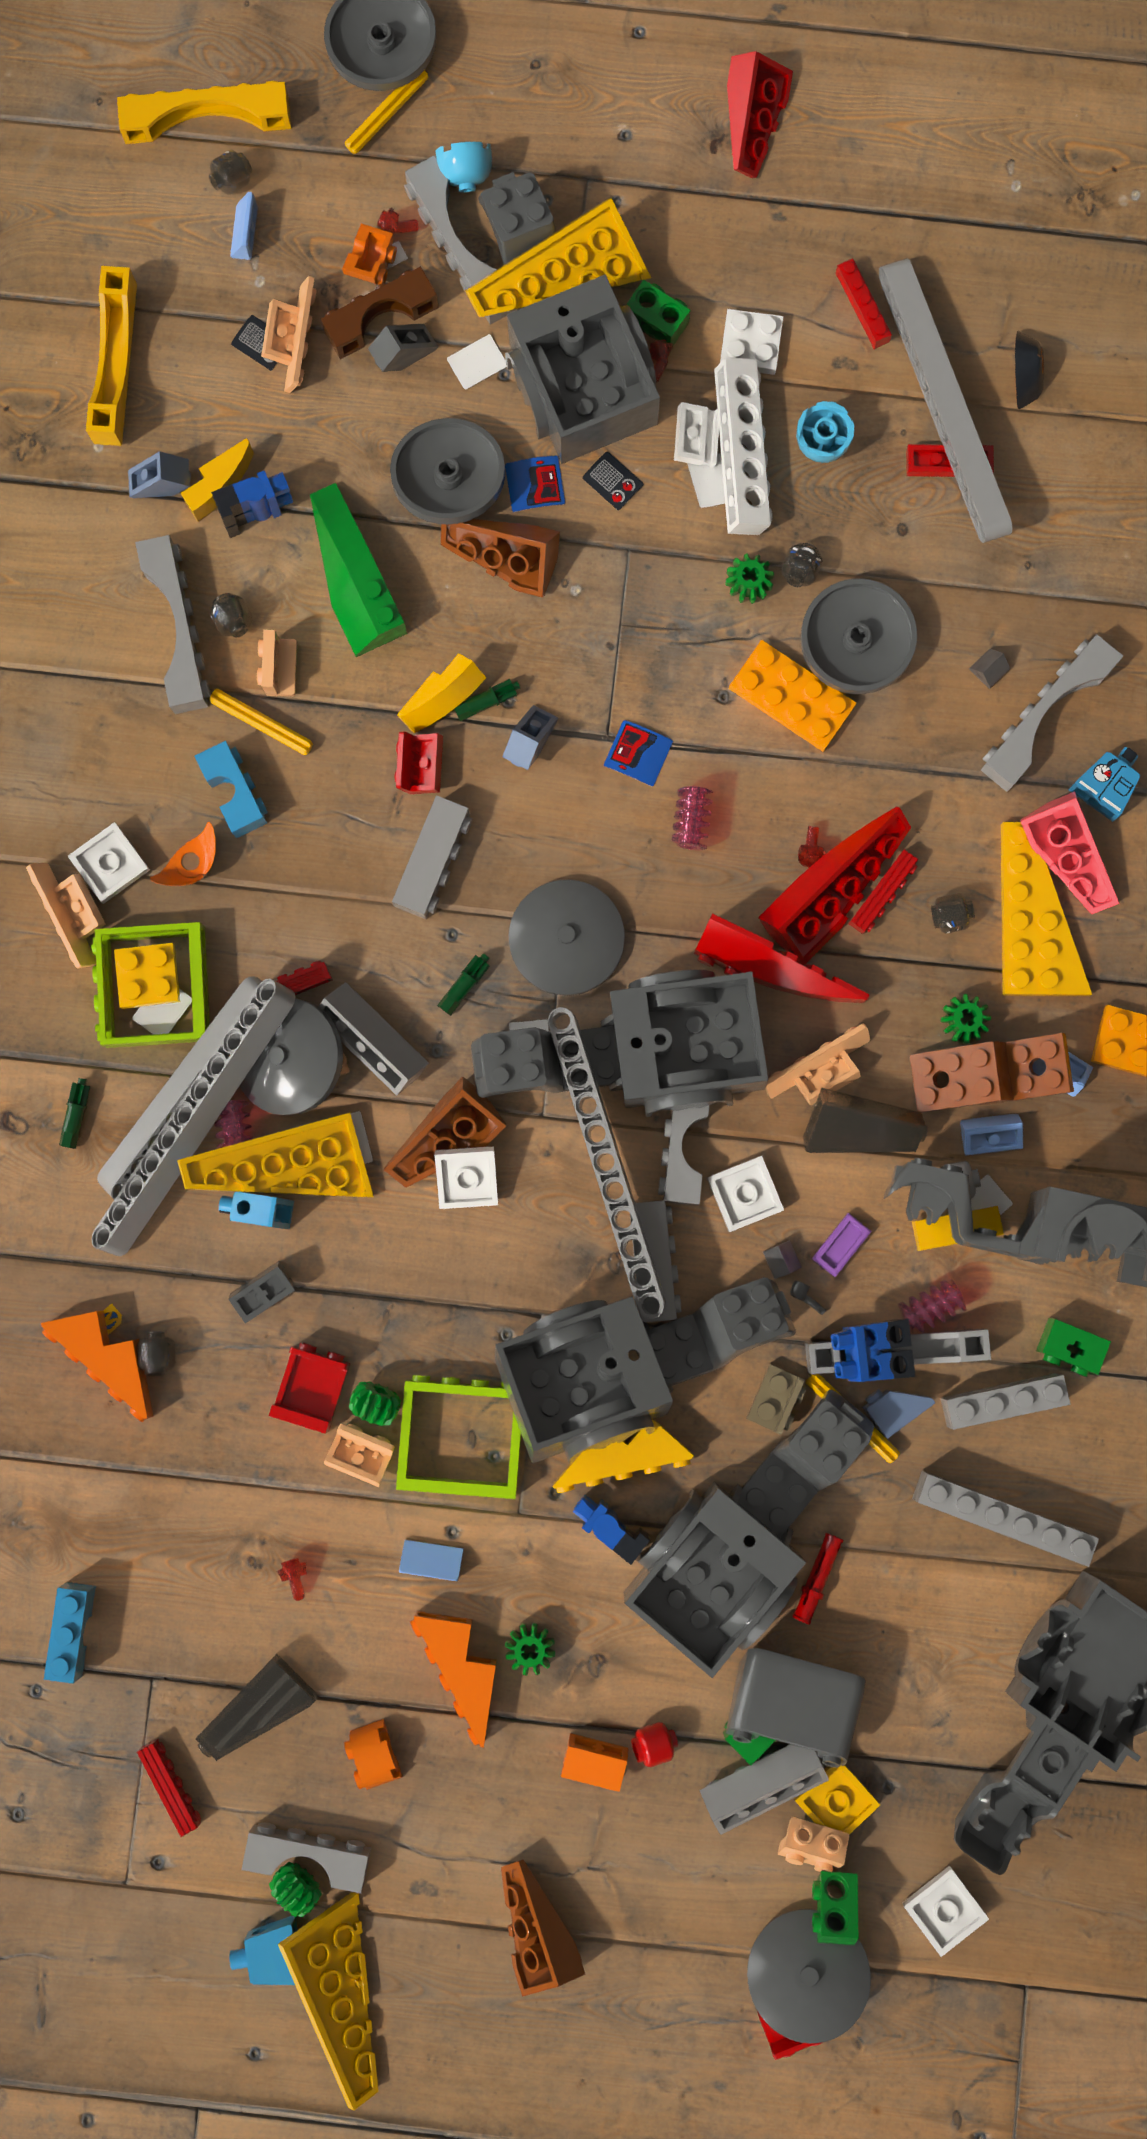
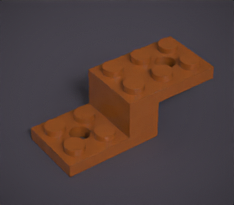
[910,1033,1074,1113]

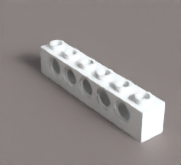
[714,357,772,535]

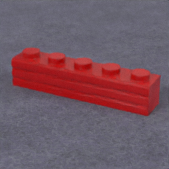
[835,258,892,349]
[849,849,918,934]
[276,960,333,995]
[137,1739,201,1837]

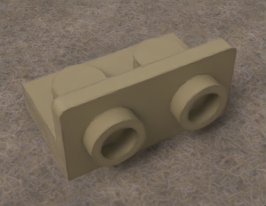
[746,1364,807,1435]

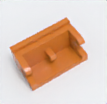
[561,1733,628,1792]

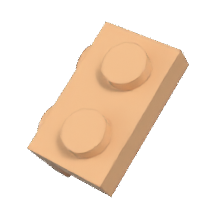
[257,630,297,697]
[324,1424,395,1487]
[778,1817,849,1872]

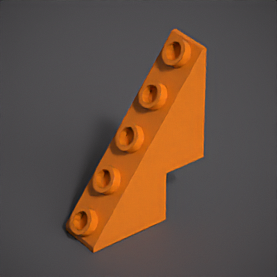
[41,1310,154,1422]
[410,1611,497,1748]

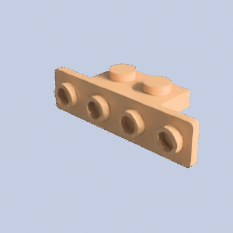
[261,276,316,393]
[26,863,106,969]
[765,1023,870,1106]

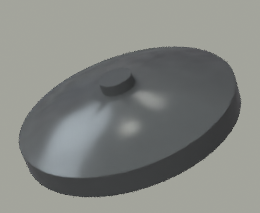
[324,0,437,91]
[390,418,505,524]
[800,578,917,694]
[509,880,625,996]
[240,998,343,1115]
[747,1909,871,2043]

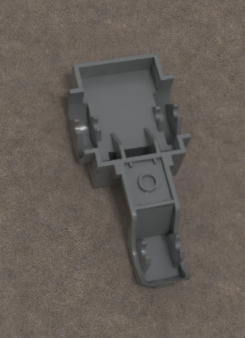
[478,172,660,464]
[471,970,768,1117]
[883,1158,1147,1288]
[495,1277,796,1464]
[623,1390,874,1678]
[954,1571,1147,1875]

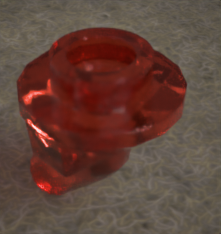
[377,207,419,235]
[649,339,674,383]
[798,826,826,867]
[277,1558,307,1601]

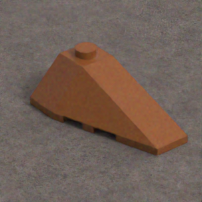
[441,519,560,598]
[384,1077,506,1188]
[501,1859,585,1997]

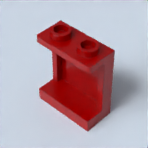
[269,1342,351,1434]

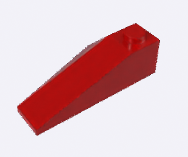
[727,51,793,179]

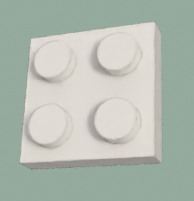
[720,309,783,375]
[68,822,150,904]
[435,1146,498,1209]
[707,1156,784,1232]
[902,1865,989,1957]

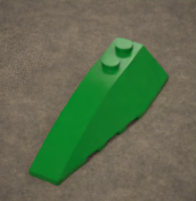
[310,483,408,657]

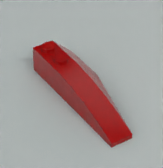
[758,806,911,966]
[694,913,869,1003]

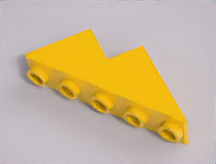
[553,1420,694,1493]

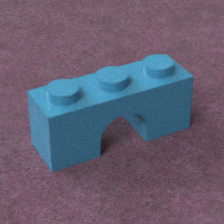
[194,741,268,838]
[44,1582,96,1684]

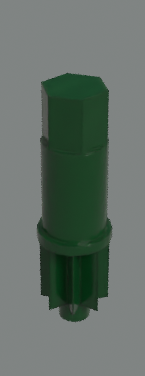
[455,679,520,721]
[437,953,490,1016]
[59,1078,91,1149]

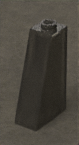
[803,1088,928,1153]
[195,1653,319,1761]

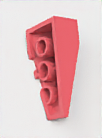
[1020,791,1120,914]

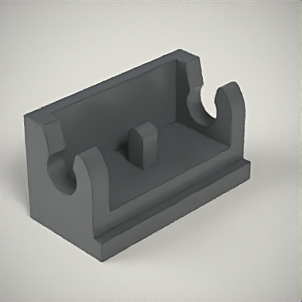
[228,1261,295,1324]

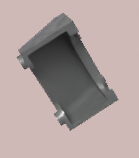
[726,1648,866,1768]

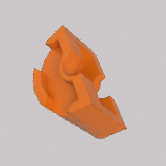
[342,223,397,285]
[344,1719,403,1790]

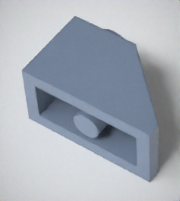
[128,451,191,498]
[502,705,558,770]
[862,1389,935,1439]

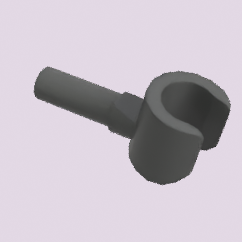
[790,1280,826,1315]

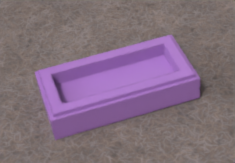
[811,1213,872,1277]

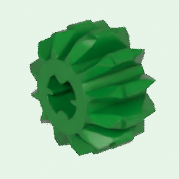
[725,553,774,604]
[940,994,992,1044]
[348,1381,401,1426]
[505,1622,555,1676]
[269,1862,322,1917]

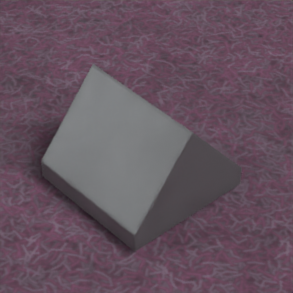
[969,649,1010,689]
[763,1240,802,1279]

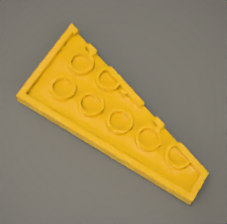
[465,198,651,317]
[1001,822,1092,996]
[177,1113,374,1198]
[278,1892,379,2111]

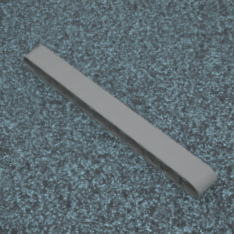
[879,258,1012,543]
[91,978,295,1256]
[548,1007,667,1319]

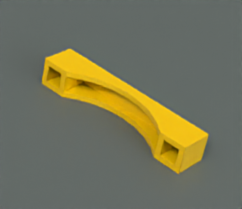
[117,81,291,144]
[86,266,137,446]

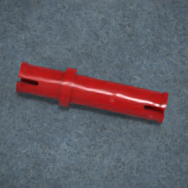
[792,1532,844,1625]

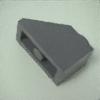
[368,324,438,372]

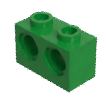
[626,280,691,350]
[812,1871,859,1945]

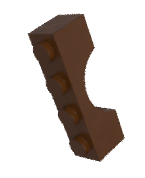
[321,266,439,360]

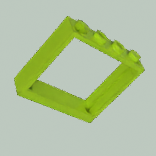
[91,922,210,1048]
[396,1375,521,1499]

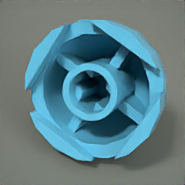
[436,142,492,192]
[796,401,855,463]

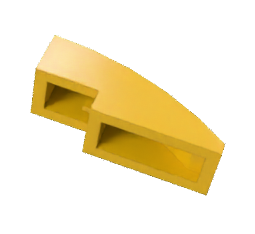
[181,438,254,522]
[397,653,486,733]
[912,1206,1004,1251]

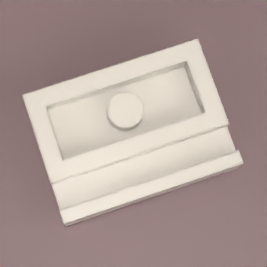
[674,402,719,468]

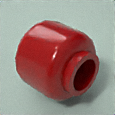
[631,1722,678,1767]

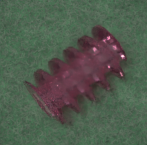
[671,786,713,850]
[214,1100,253,1149]
[898,1279,967,1334]

